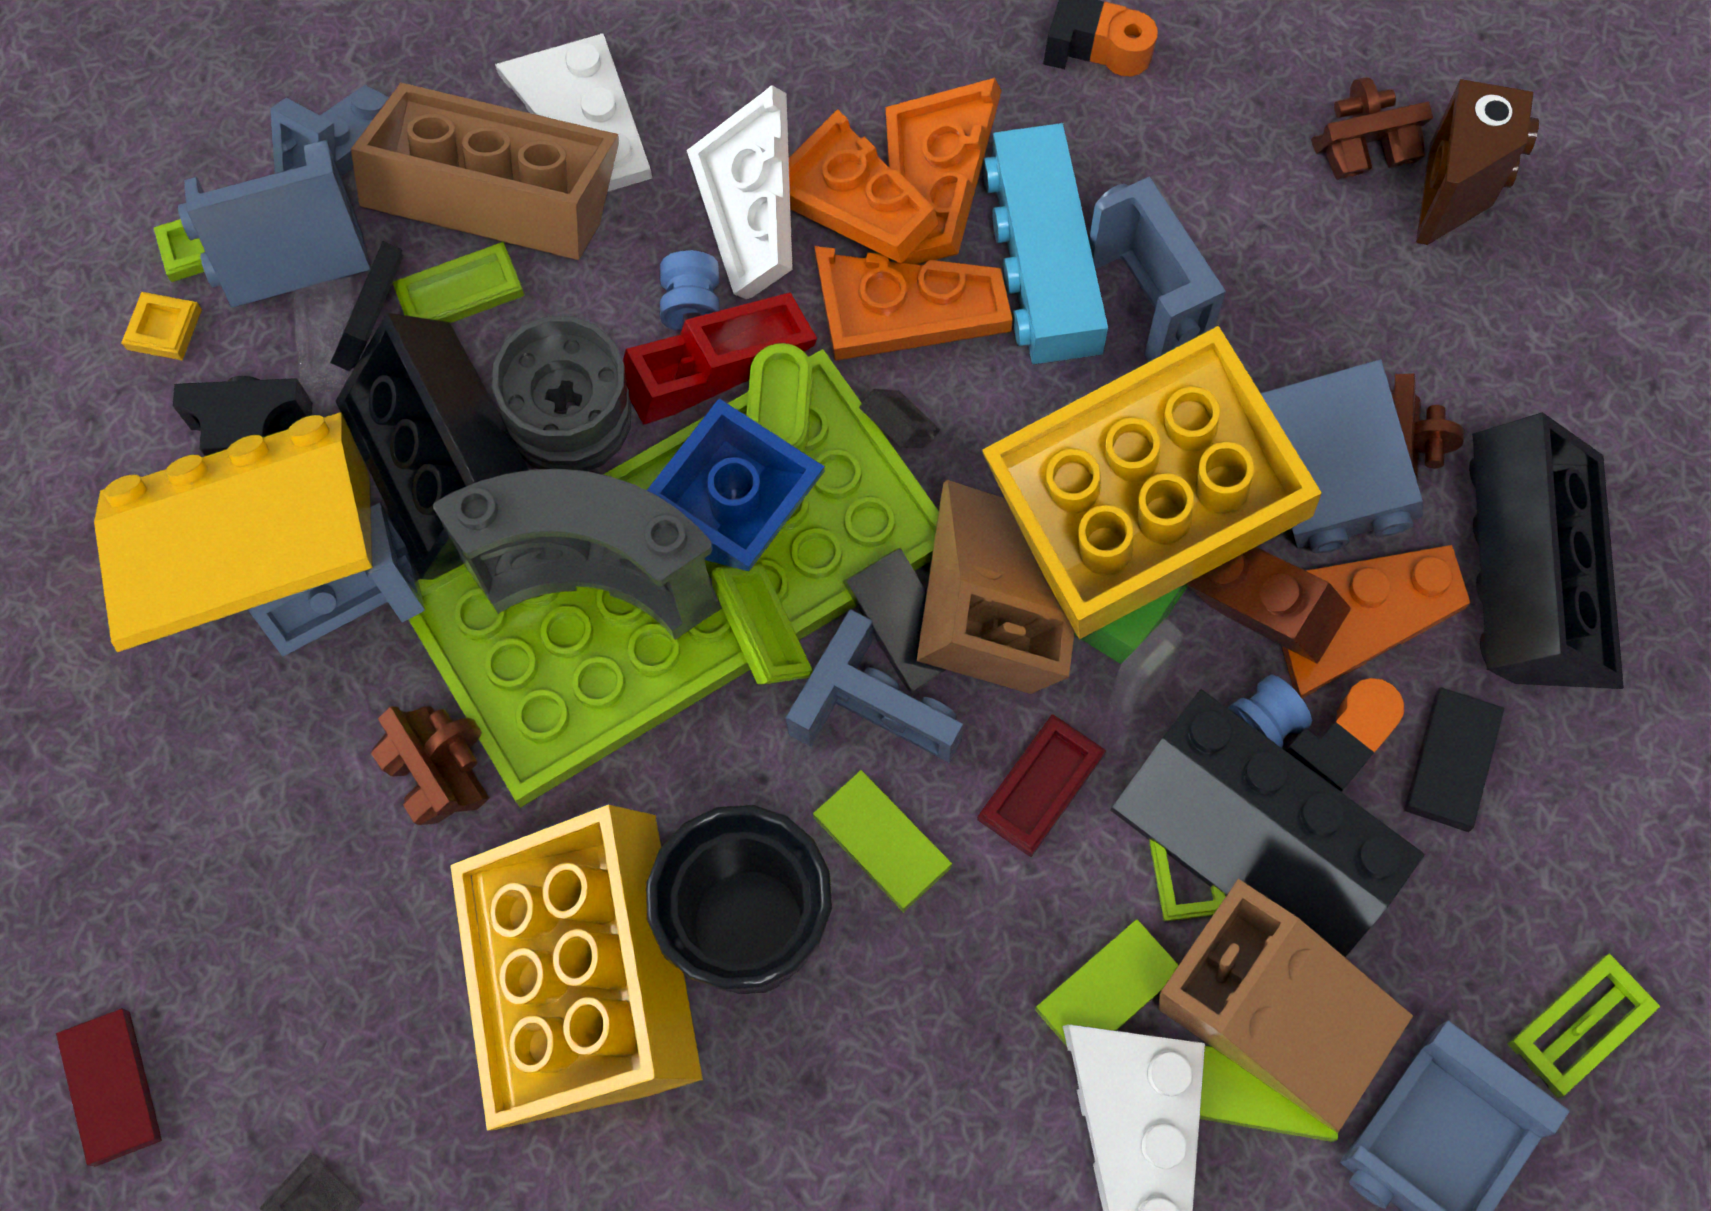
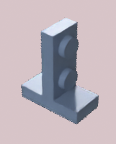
[270,85,389,177]
[248,502,425,657]
[786,609,963,763]

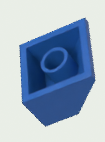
[647,399,825,571]

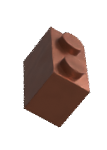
[1187,547,1352,664]

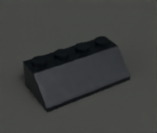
[336,313,529,580]
[1469,412,1624,689]
[1110,689,1425,958]

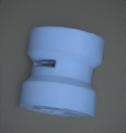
[660,250,720,330]

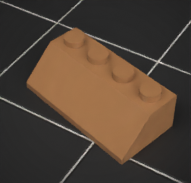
[351,83,619,260]

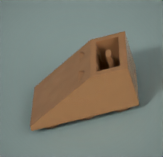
[917,480,1075,694]
[1158,879,1413,1133]

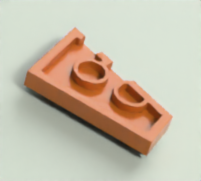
[885,78,1002,264]
[789,109,938,264]
[814,246,1013,361]
[1281,545,1470,699]

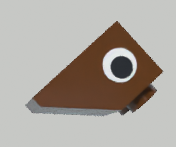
[1416,79,1539,245]

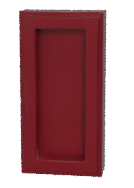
[977,714,1106,858]
[56,1008,162,1167]

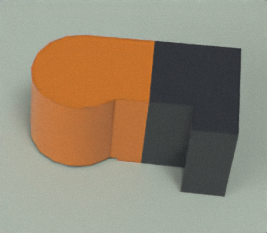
[1043,0,1158,76]
[1286,678,1404,792]

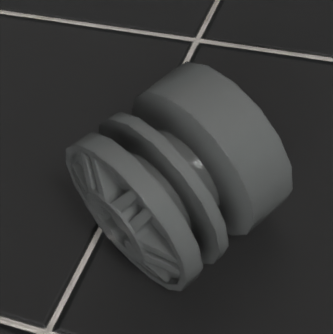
[492,316,631,471]

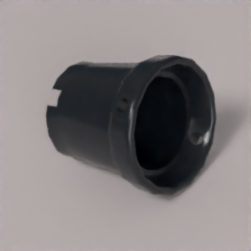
[646,805,832,994]

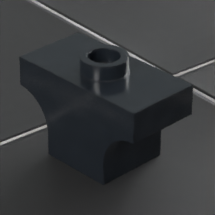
[172,376,313,456]

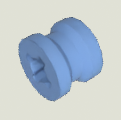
[1228,674,1312,748]

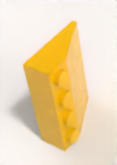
[982,325,1322,640]
[94,412,372,652]
[450,804,703,1131]

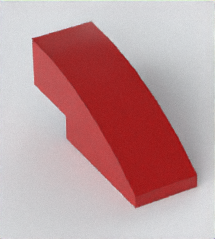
[623,292,817,425]

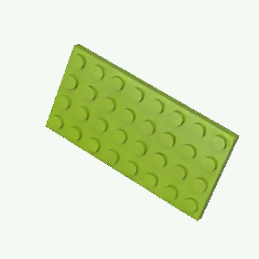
[408,349,939,808]

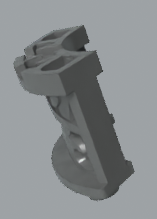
[433,469,722,640]

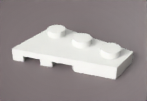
[495,34,652,191]
[687,85,792,299]
[1063,1025,1205,1211]

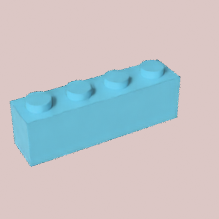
[982,123,1108,364]

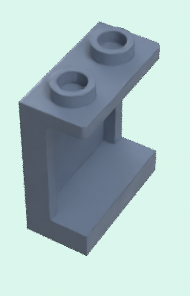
[178,140,370,308]
[1089,176,1226,362]
[1261,359,1423,553]
[1340,1020,1570,1211]

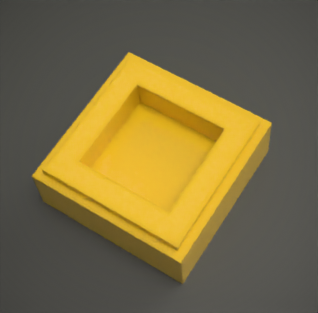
[121,292,202,360]

